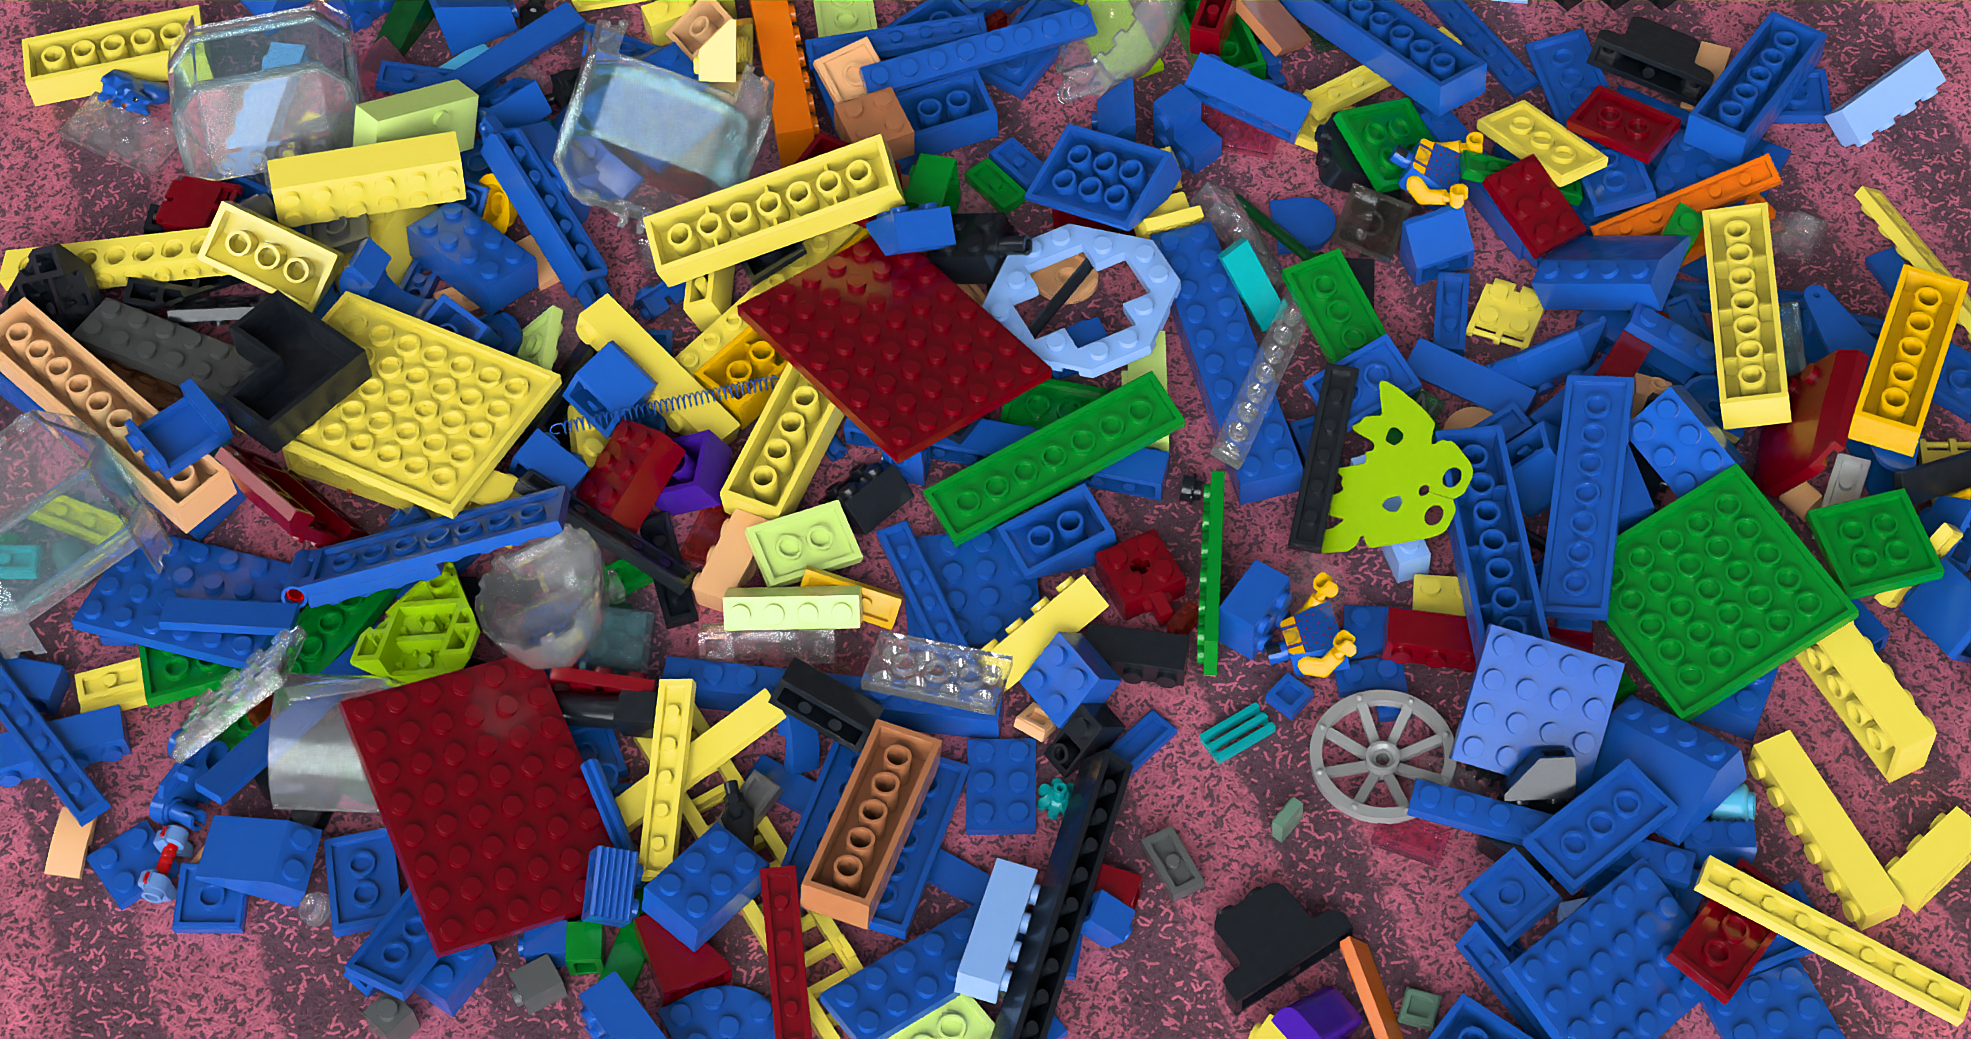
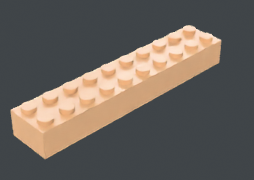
[0,297,237,534]

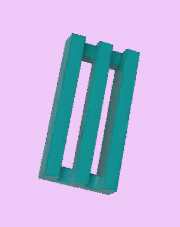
[1199,702,1276,765]

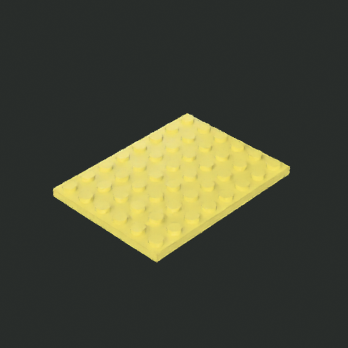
[235,291,562,519]

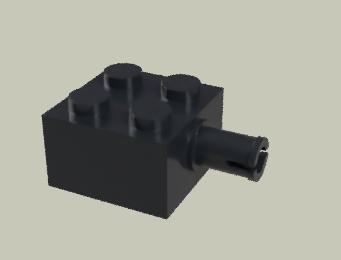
[928,212,1032,284]

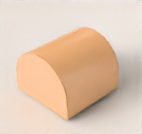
[1779,481,1822,522]

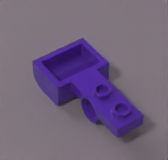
[1271,986,1362,1039]

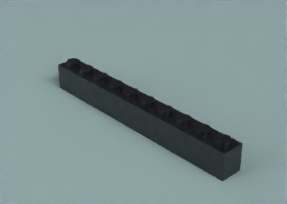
[990,748,1133,1039]

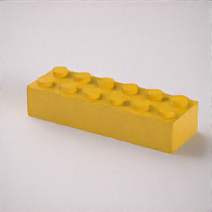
[1848,264,1969,457]

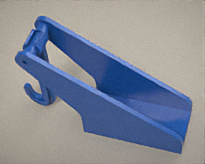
[1794,285,1922,496]

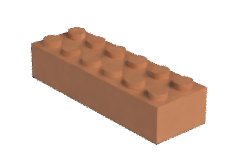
[800,719,942,930]

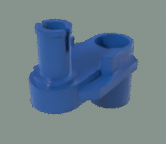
[149,727,228,831]

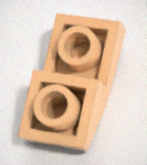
[44,807,97,879]

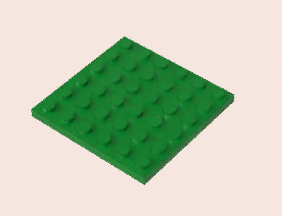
[1602,463,1859,722]

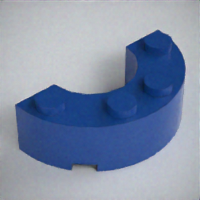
[339,237,437,320]

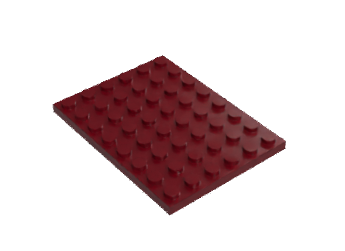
[737,236,1052,464]
[338,650,637,958]

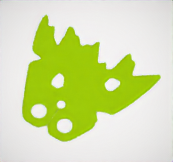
[1322,380,1473,553]

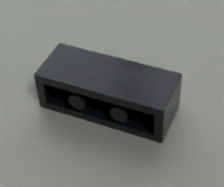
[1086,623,1189,688]
[768,656,884,754]

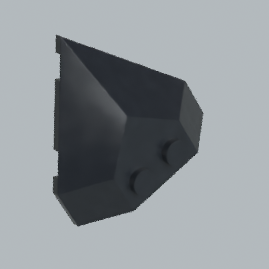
[122,204,245,310]
[0,243,102,335]

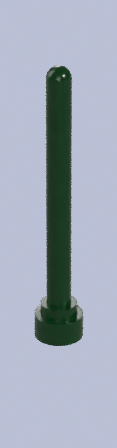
[1231,194,1324,261]

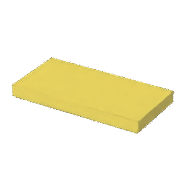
[1477,100,1608,188]

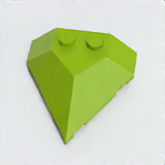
[350,561,480,685]

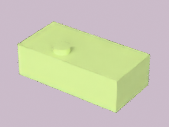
[353,79,479,152]

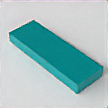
[1217,237,1288,332]

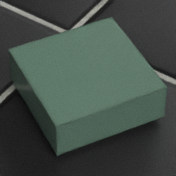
[1271,797,1304,843]
[1397,987,1442,1032]

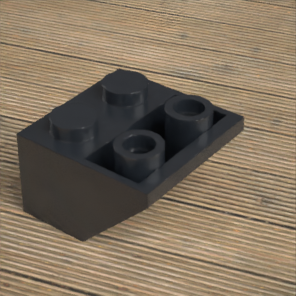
[818,462,914,535]

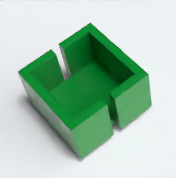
[902,153,962,214]

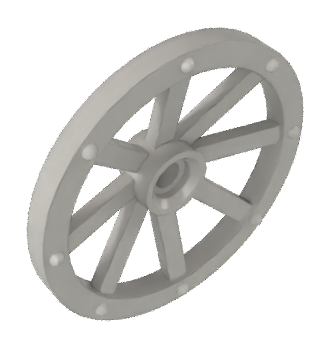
[1309,690,1457,824]

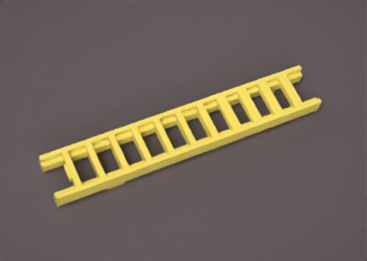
[633,703,863,1039]

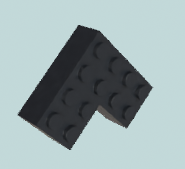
[223,290,372,454]

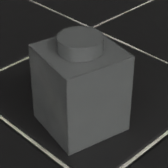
[508,953,568,1015]
[362,992,421,1039]

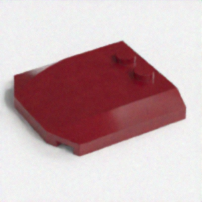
[1751,349,1869,498]
[214,444,369,548]

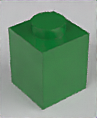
[565,919,607,975]

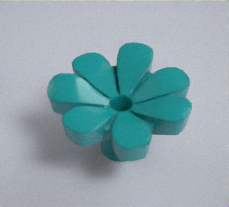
[1036,778,1074,820]

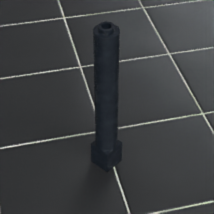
[553,690,658,738]

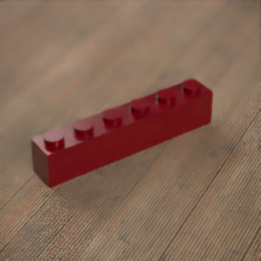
[1382,607,1593,673]

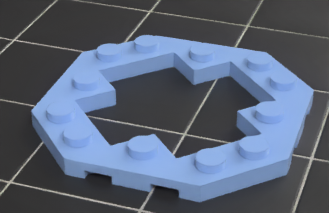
[982,224,1181,378]

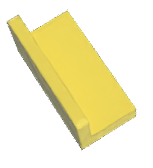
[1134,192,1204,239]

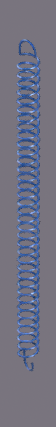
[549,375,780,435]

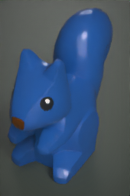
[98,69,172,115]

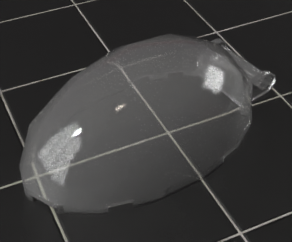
[1056,0,1186,104]
[475,524,610,669]

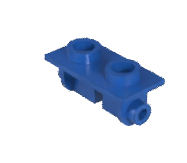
[632,279,686,321]

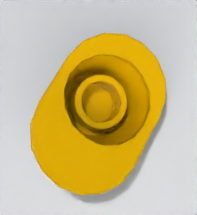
[479,173,518,234]

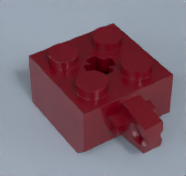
[1095,528,1186,627]

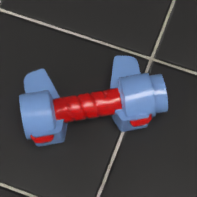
[137,825,194,903]

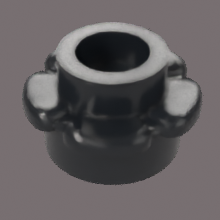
[1179,473,1203,505]

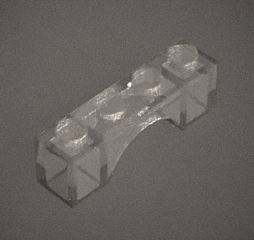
[1188,181,1284,290]
[698,623,838,664]

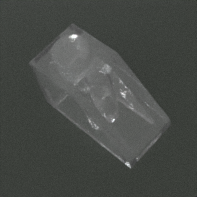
[1770,210,1827,265]

